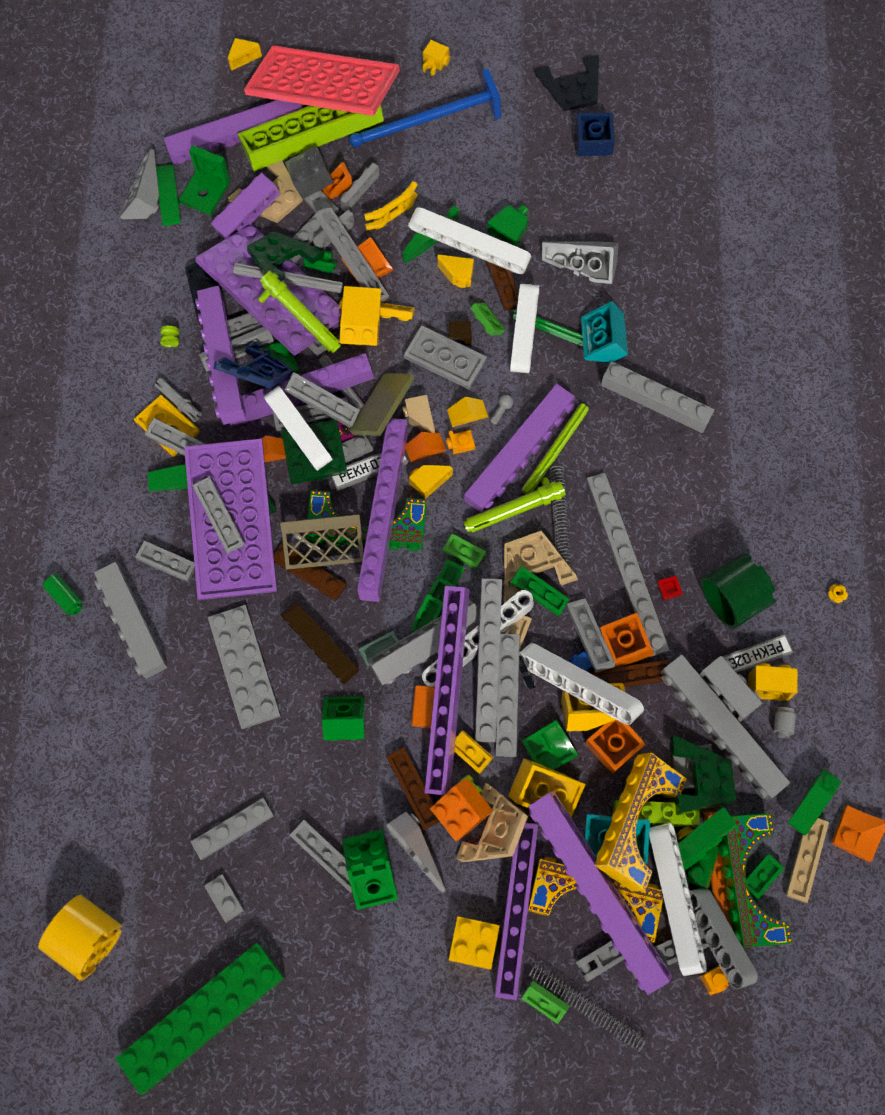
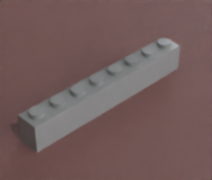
[660,655,790,800]

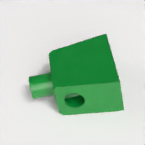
[487,205,529,247]

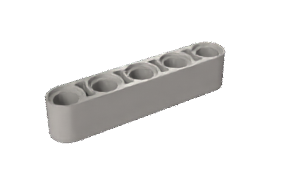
[689,888,758,989]

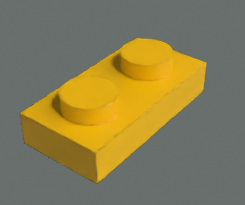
[454,730,494,774]

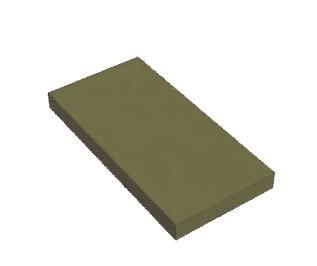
[349,374,415,436]

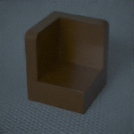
[449,321,472,345]

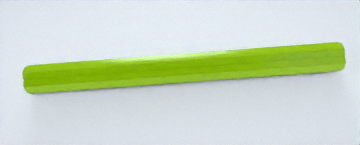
[522,404,589,495]

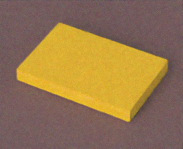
[134,395,200,457]

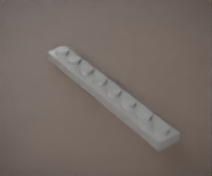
[475,579,502,742]

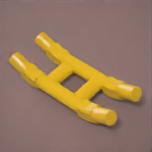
[364,181,418,231]

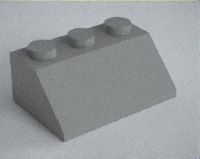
[699,656,762,723]

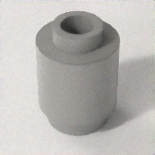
[773,707,796,738]

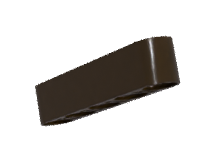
[280,601,359,684]

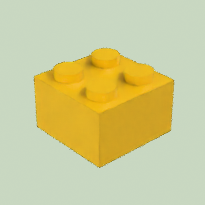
[748,663,797,701]
[449,916,500,970]

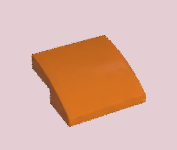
[411,686,435,729]

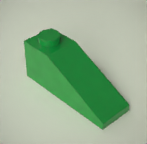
[788,769,842,836]

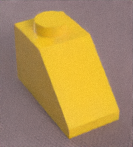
[437,254,474,288]
[409,465,453,499]

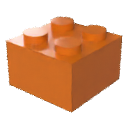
[600,613,654,668]
[585,720,646,775]
[430,778,493,842]

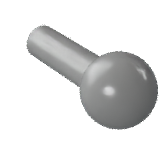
[491,395,513,424]

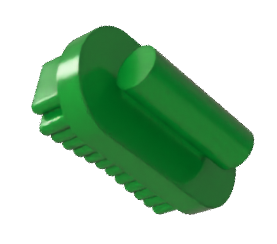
[302,250,338,273]

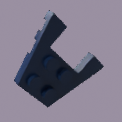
[213,341,293,388]

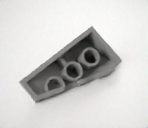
[120,149,159,219]
[542,242,618,284]
[386,812,446,894]

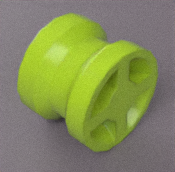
[160,326,179,347]

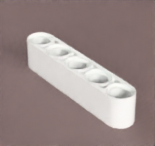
[510,284,539,373]
[263,386,333,471]

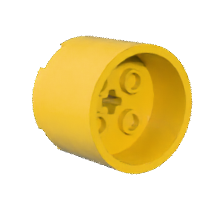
[38,895,122,981]

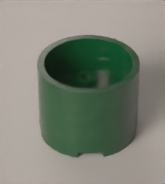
[701,553,776,629]

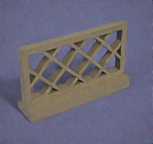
[280,514,364,569]

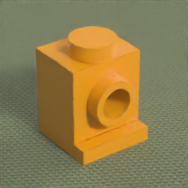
[699,966,729,996]

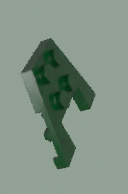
[247,231,324,282]
[670,736,736,815]

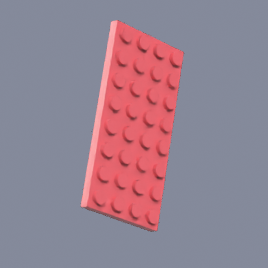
[244,45,400,116]

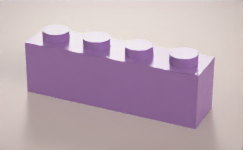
[211,173,281,239]

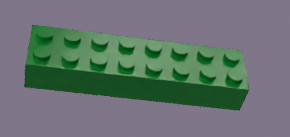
[115,943,285,1096]

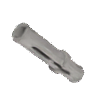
[155,378,202,422]

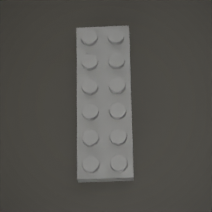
[208,605,281,729]

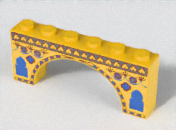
[594,752,686,891]
[528,857,663,943]

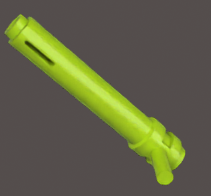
[258,270,341,353]
[464,477,566,533]

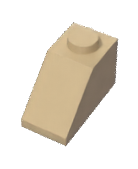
[402,395,435,433]

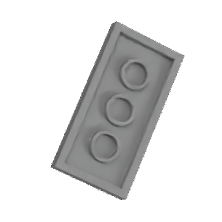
[404,325,487,390]

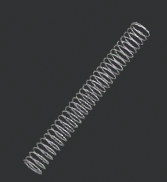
[550,466,571,578]
[528,964,646,1052]

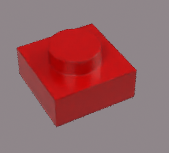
[657,576,683,601]

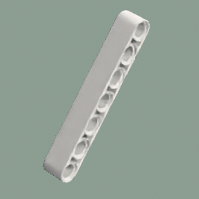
[408,207,531,274]
[422,590,534,687]
[520,643,644,725]
[649,823,707,976]

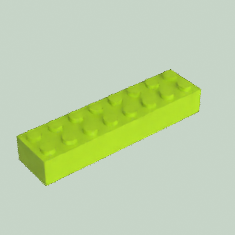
[237,104,384,171]

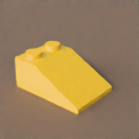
[340,286,382,346]
[561,683,626,731]
[508,758,585,818]

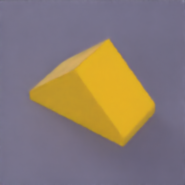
[228,38,262,71]
[447,397,488,427]

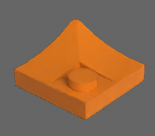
[341,237,393,287]
[831,805,885,862]

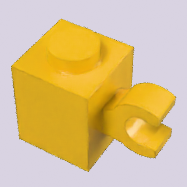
[423,40,451,76]

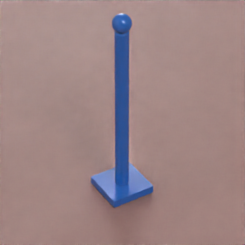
[349,69,501,147]

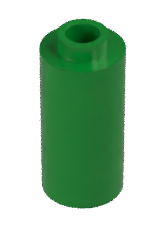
[42,574,83,616]

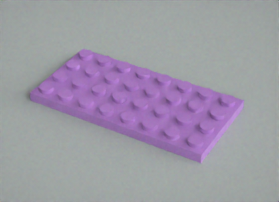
[196,224,342,356]
[184,439,277,600]

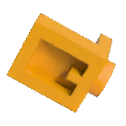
[446,430,475,455]

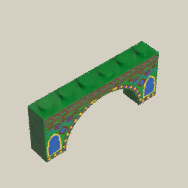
[306,491,427,552]
[719,814,792,948]

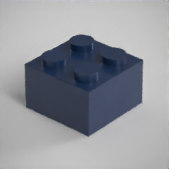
[575,112,615,156]

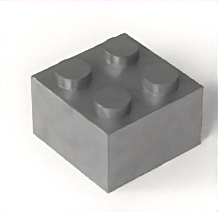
[285,146,334,199]

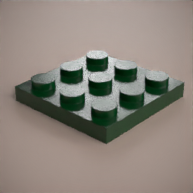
[281,419,348,485]

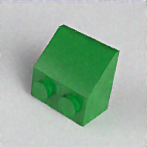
[322,696,365,741]

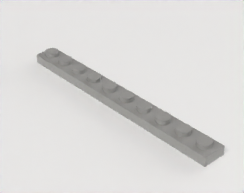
[586,473,670,658]

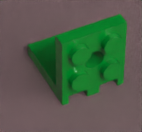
[179,145,231,216]
[342,830,398,910]

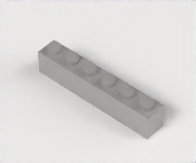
[601,361,715,433]
[94,562,167,679]
[367,600,480,685]

